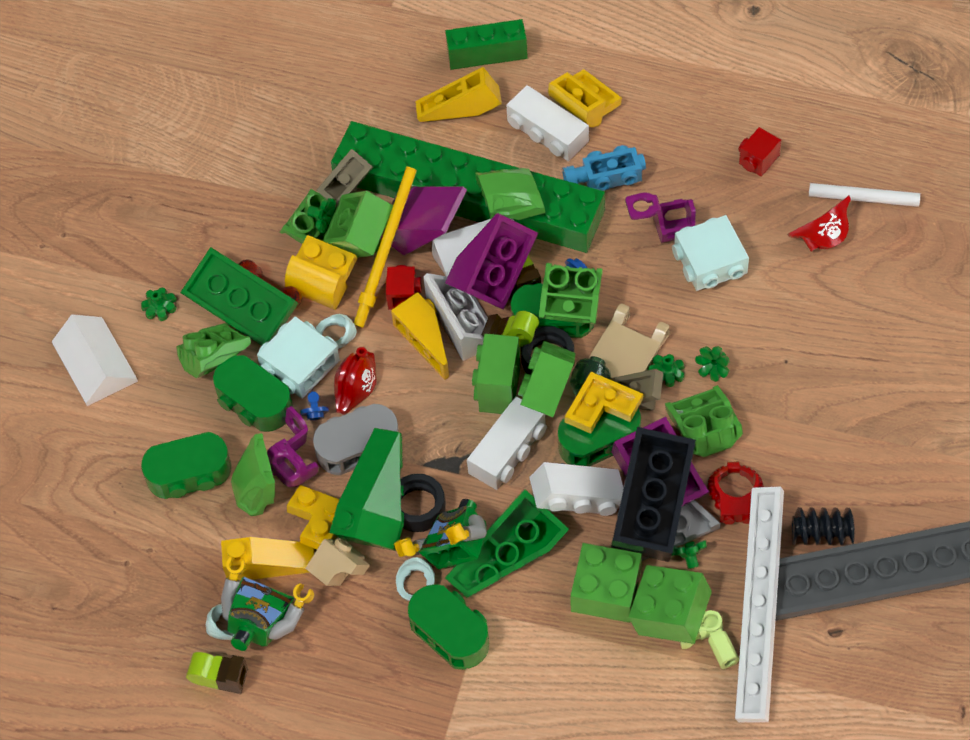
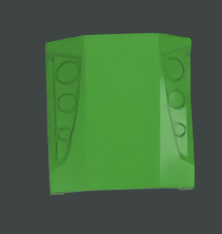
[475,168,545,220]
[280,189,333,244]
[539,263,603,324]
[176,323,251,378]
[665,385,743,457]
[231,433,275,516]

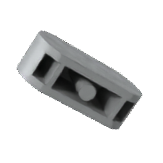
[313,404,399,475]

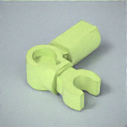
[680,610,739,669]

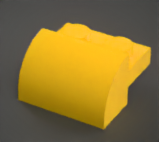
[548,69,622,127]
[285,235,358,310]

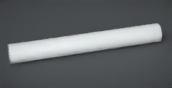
[809,183,920,207]

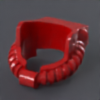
[707,461,764,525]

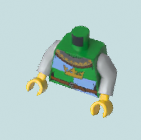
[394,499,487,570]
[221,557,314,651]

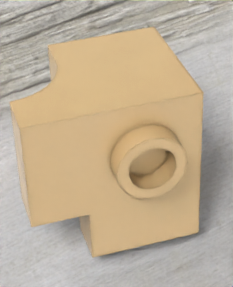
[305,538,370,586]

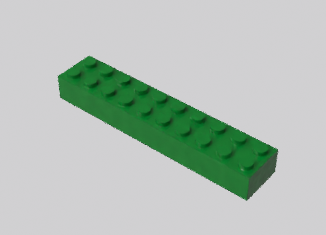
[331,121,605,253]

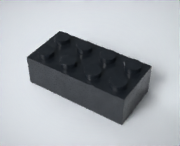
[611,427,696,562]

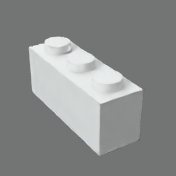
[506,85,589,162]
[467,396,547,490]
[529,462,623,516]

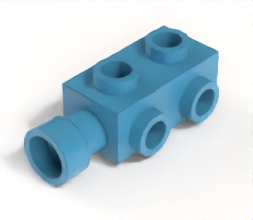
[562,145,646,191]

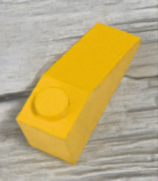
[415,67,502,122]
[391,292,449,380]
[221,537,314,581]

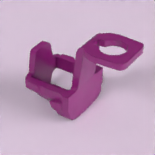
[625,192,696,243]
[267,406,319,487]

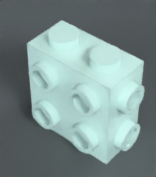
[672,215,749,291]
[257,317,340,399]

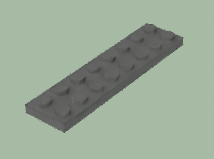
[775,521,970,621]

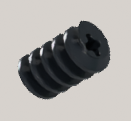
[792,507,855,545]

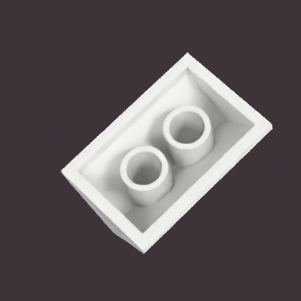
[432,219,514,277]
[423,273,488,361]
[52,314,138,406]

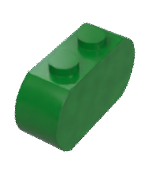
[511,283,595,338]
[213,355,293,432]
[558,408,641,467]
[141,432,231,499]
[408,584,489,670]

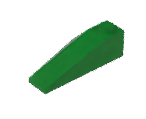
[329,428,404,551]
[445,489,569,598]

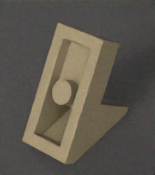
[316,149,373,208]
[613,369,663,411]

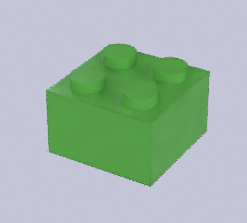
[323,191,393,257]
[472,334,521,414]
[518,341,576,417]
[570,543,642,623]
[628,565,712,644]

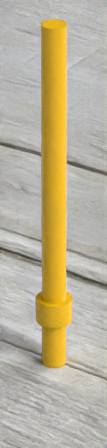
[354,166,417,328]

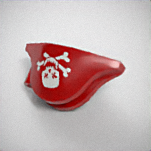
[787,195,851,252]
[334,347,377,415]

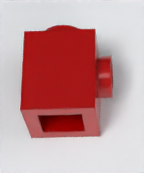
[738,127,781,177]
[386,265,422,310]

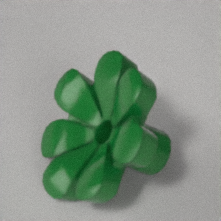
[307,198,336,234]
[141,288,177,321]
[695,346,730,382]
[648,354,685,387]
[672,540,707,569]

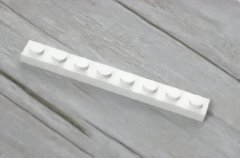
[735,487,784,722]

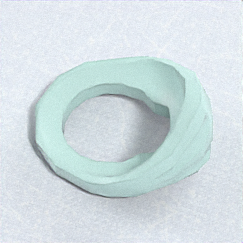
[316,314,357,349]
[396,557,435,601]
[206,604,234,640]

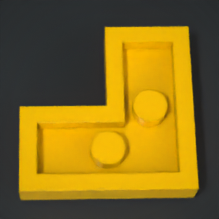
[565,372,643,434]
[287,485,340,549]

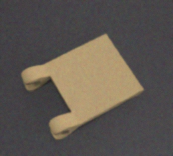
[584,304,670,381]

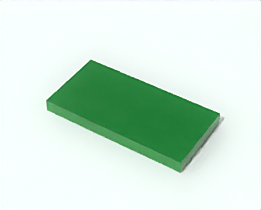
[180,247,299,346]

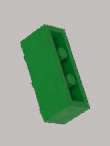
[445,19,528,70]

